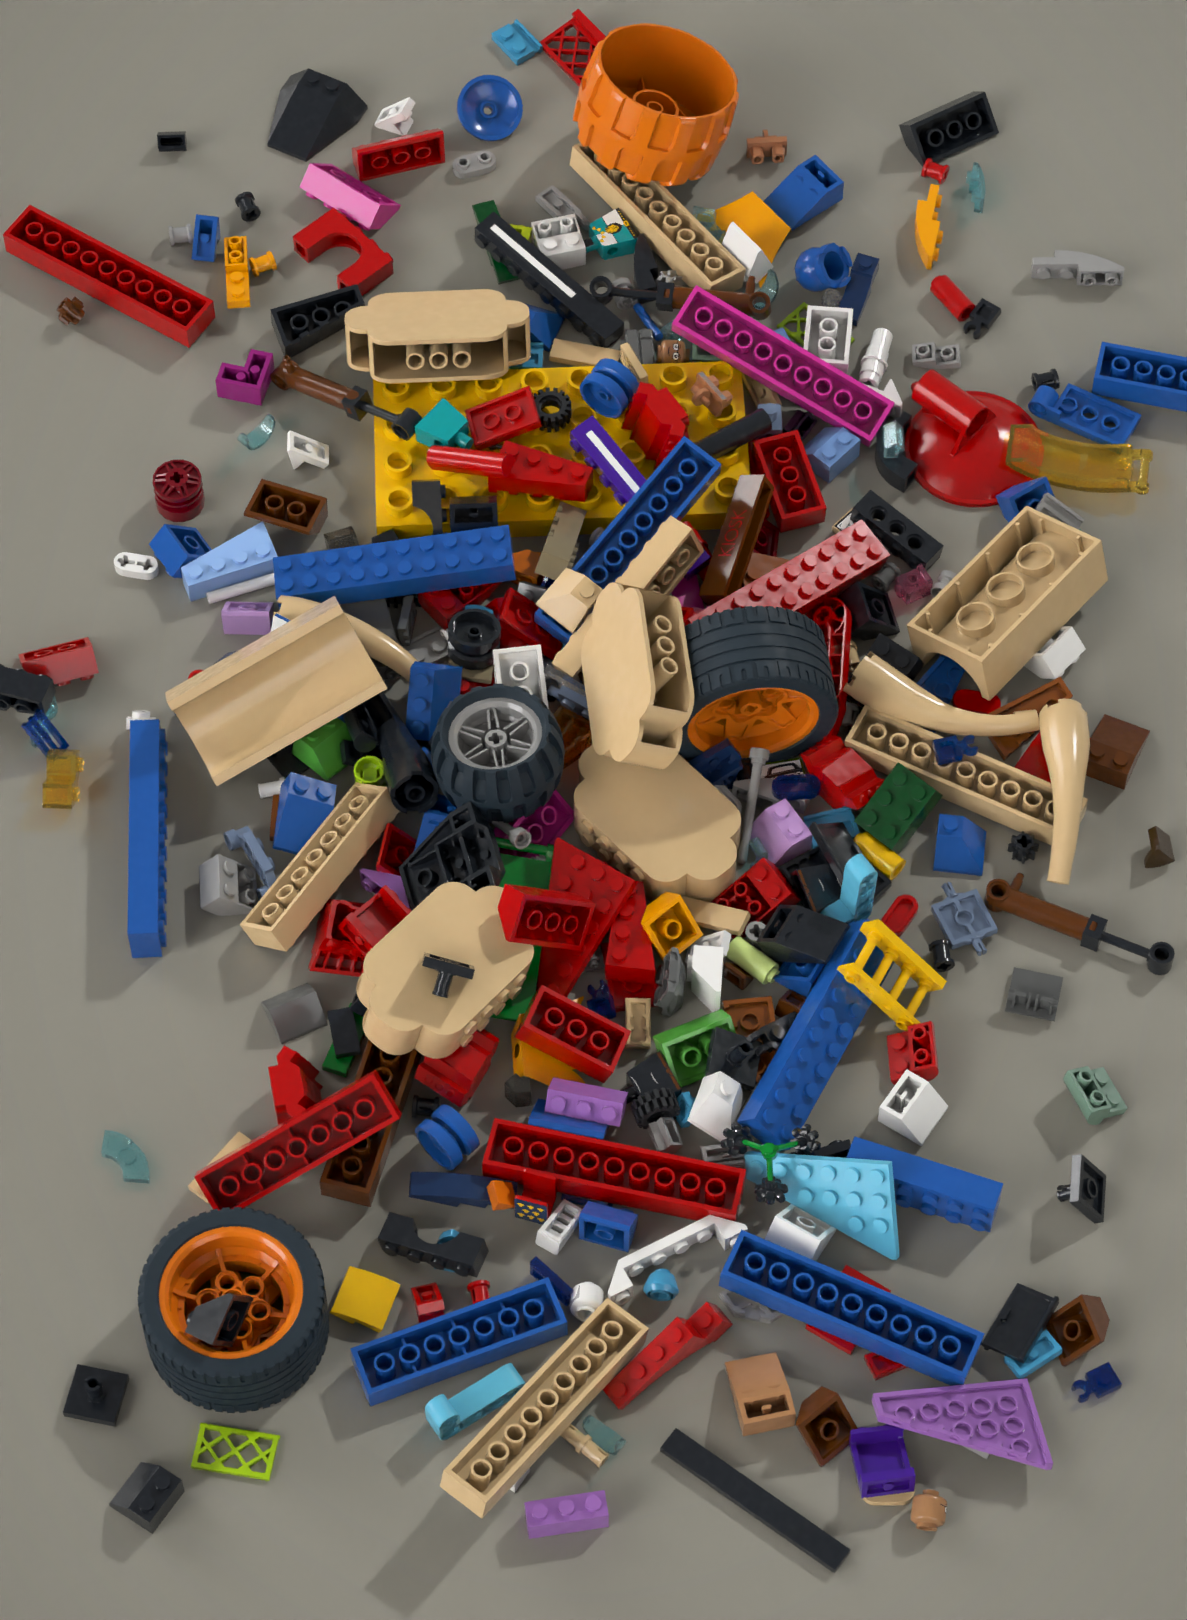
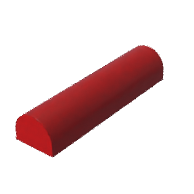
[427,445,516,479]

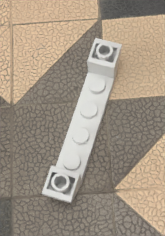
[608,1215,748,1305]

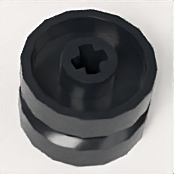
[447,609,501,670]

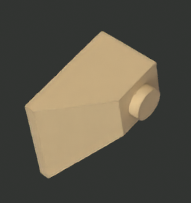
[536,568,603,634]

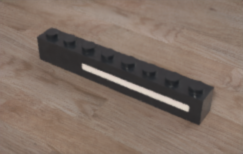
[474,211,624,348]

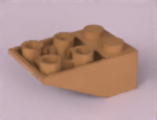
[725,1352,796,1436]

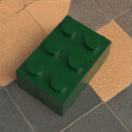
[854,762,943,854]

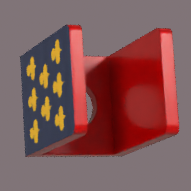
[514,1168,557,1225]

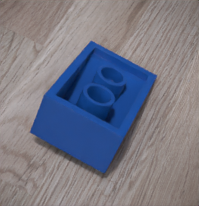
[273,772,337,855]

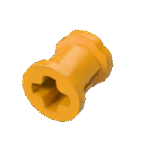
[248,251,277,277]

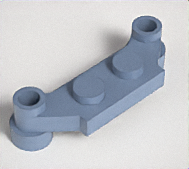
[223,826,276,900]

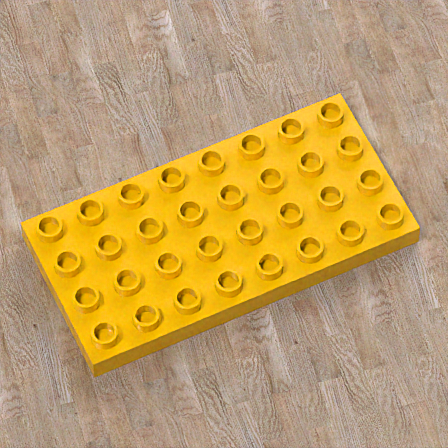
[373,361,750,540]

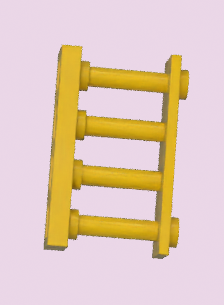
[837,919,947,1031]

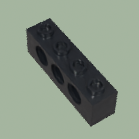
[850,490,944,575]

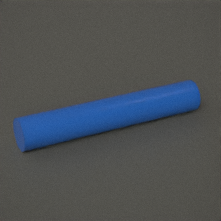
[633,303,663,341]

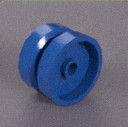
[579,358,639,418]
[415,1104,480,1171]

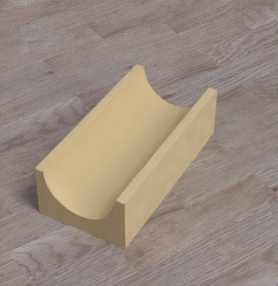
[907,506,1108,701]
[165,596,388,786]

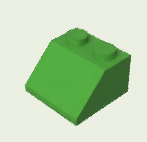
[292,717,352,781]

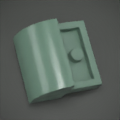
[1063,1066,1128,1125]

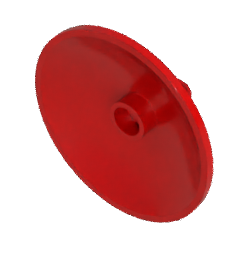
[904,369,1043,507]

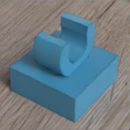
[676,1092,695,1128]

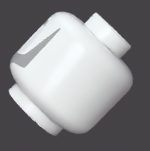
[569,1282,604,1322]

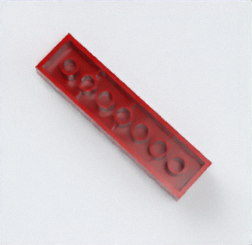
[194,1070,402,1210]

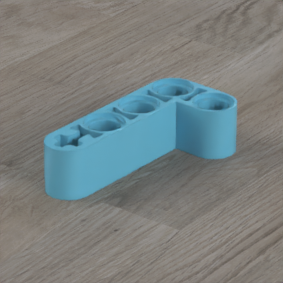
[820,854,878,924]
[425,1363,526,1440]

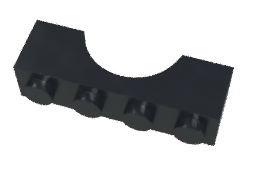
[412,479,448,535]
[378,1212,489,1278]

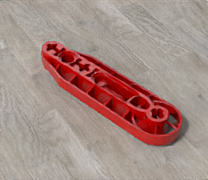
[806,597,852,749]

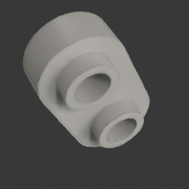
[453,151,496,179]

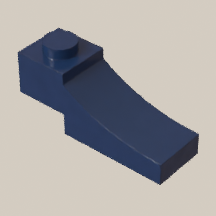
[839,253,880,326]

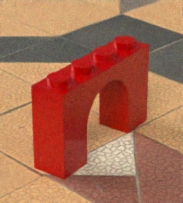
[293,207,394,296]

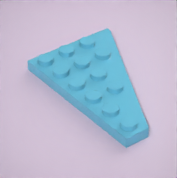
[744,1151,900,1260]

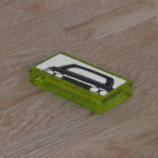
[761,757,806,783]

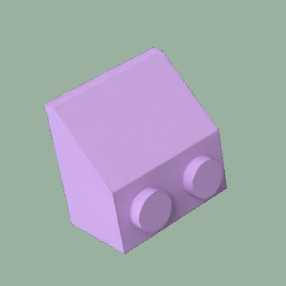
[750,798,812,867]

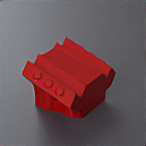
[621,382,690,470]
[800,735,884,810]
[308,899,365,977]
[414,1029,500,1107]
[268,1045,323,1125]

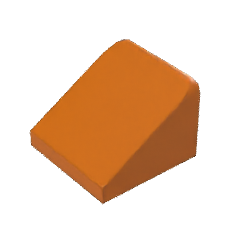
[487,1180,515,1211]

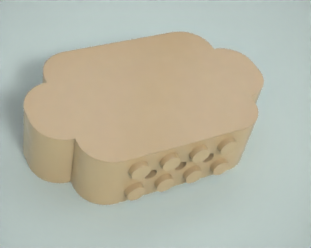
[345,289,531,383]
[581,582,694,770]
[574,744,741,902]
[356,882,534,1059]

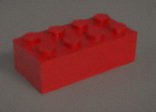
[752,430,827,533]
[514,985,631,1083]

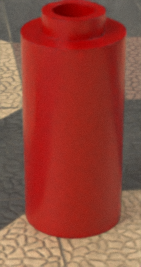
[930,275,975,322]

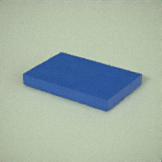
[528,1098,610,1140]

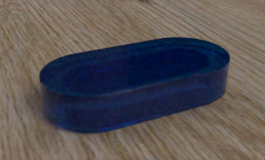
[771,774,821,800]

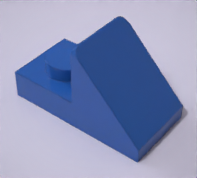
[192,214,220,262]

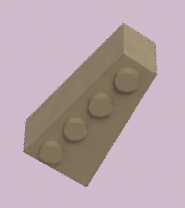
[534,501,587,580]

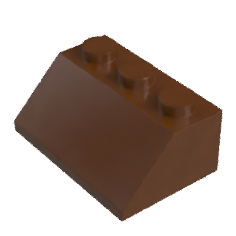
[244,479,328,535]

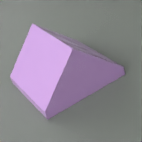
[221,601,274,635]

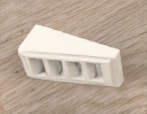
[535,1199,582,1255]

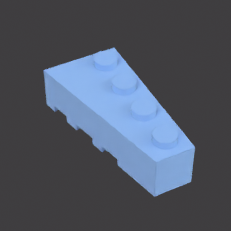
[181,521,278,602]

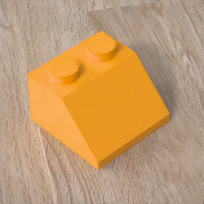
[641,891,703,961]

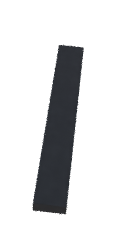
[660,1428,851,1573]

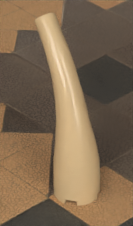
[272,595,419,682]
[843,651,1039,737]
[1039,698,1090,885]

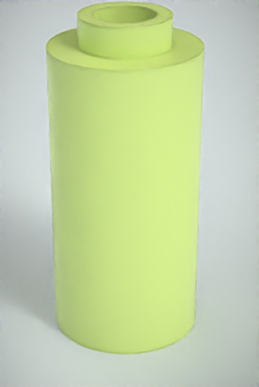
[725,936,780,985]

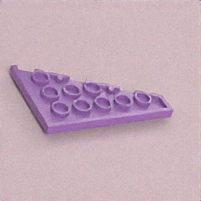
[872,1378,1053,1470]

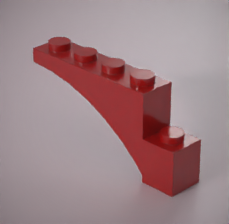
[603,1302,733,1410]

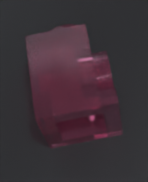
[894,564,933,605]

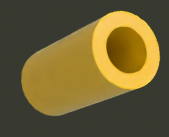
[853,831,906,880]

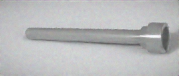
[737,747,770,864]
[492,821,531,849]

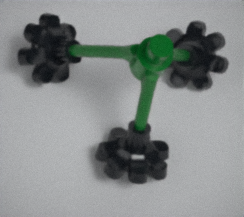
[720,1122,821,1205]

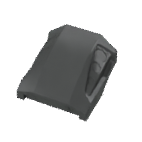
[653,947,686,1017]

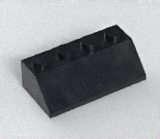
[899,91,999,167]

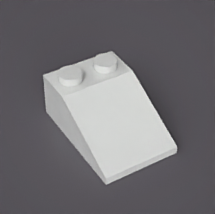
[492,644,549,709]

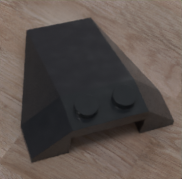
[267,68,368,162]
[399,801,506,911]

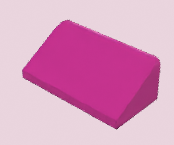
[671,575,704,609]

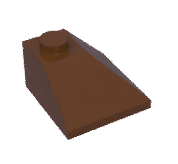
[1046,1294,1110,1367]
[795,1386,857,1467]

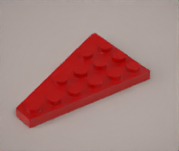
[536,837,637,997]

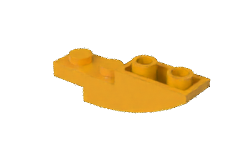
[915,184,944,270]
[224,236,251,309]

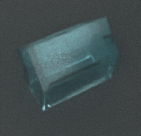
[882,421,905,458]

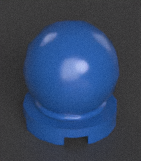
[794,243,852,292]

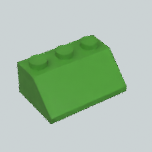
[652,1009,736,1087]

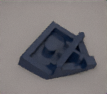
[688,738,743,789]

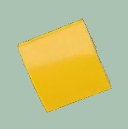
[329,1266,401,1333]

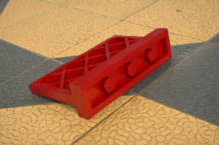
[540,9,606,87]

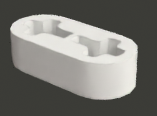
[114,552,159,580]

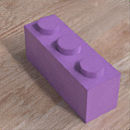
[544,1077,628,1127]
[524,1490,609,1539]

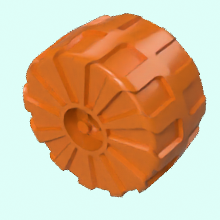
[573,23,739,186]

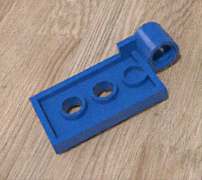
[1028,383,1141,453]

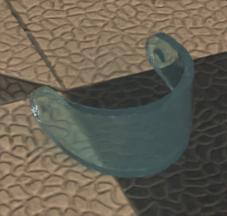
[742,269,779,309]
[237,414,275,450]
[582,1415,628,1455]

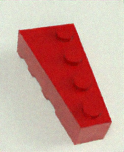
[488,440,593,502]
[605,881,655,985]

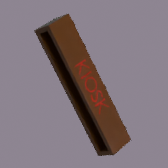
[699,475,774,606]

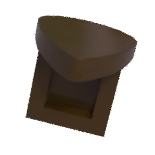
[1144,826,1175,868]

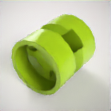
[353,756,387,787]

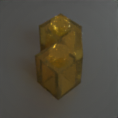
[43,749,84,809]

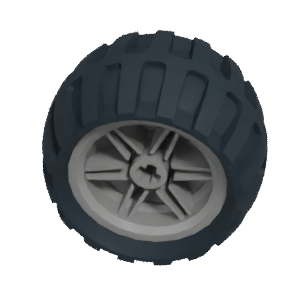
[431,684,565,823]

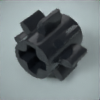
[1007,831,1039,864]

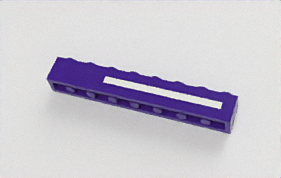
[569,415,710,581]

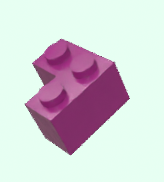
[215,349,275,406]

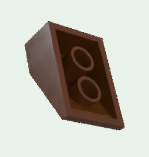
[1086,714,1150,790]

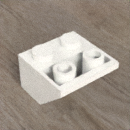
[531,214,586,270]
[878,1069,948,1146]

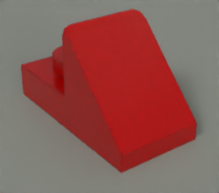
[411,1282,445,1323]

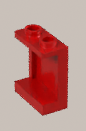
[338,885,412,957]

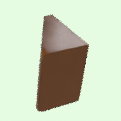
[724,962,754,990]
[775,989,807,1018]

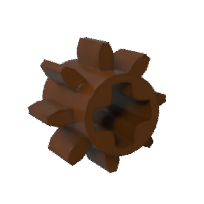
[57,297,85,326]

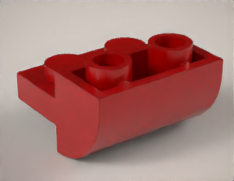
[887,1021,939,1085]

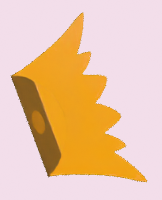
[695,191,792,289]
[511,996,585,1086]

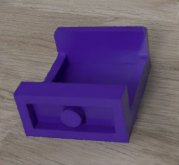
[849,1424,916,1498]

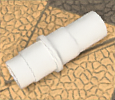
[858,328,893,388]

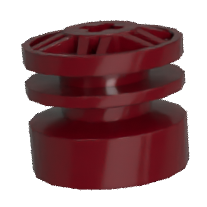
[153,460,205,522]

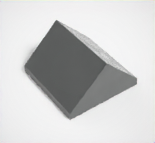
[261,983,328,1044]

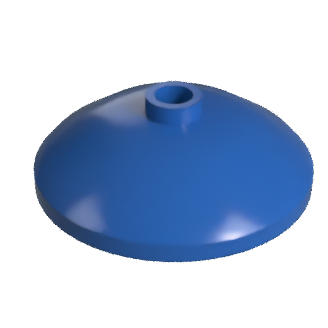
[457,75,523,141]

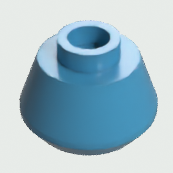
[643,1269,679,1301]

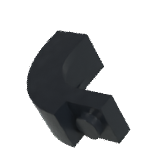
[875,411,918,493]

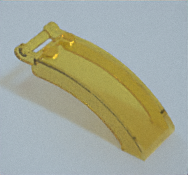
[1006,424,1153,495]

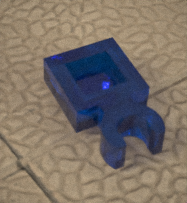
[932,735,978,765]
[586,979,616,1020]
[1071,1362,1122,1403]

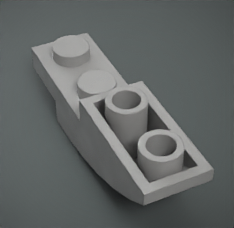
[1031,250,1124,286]

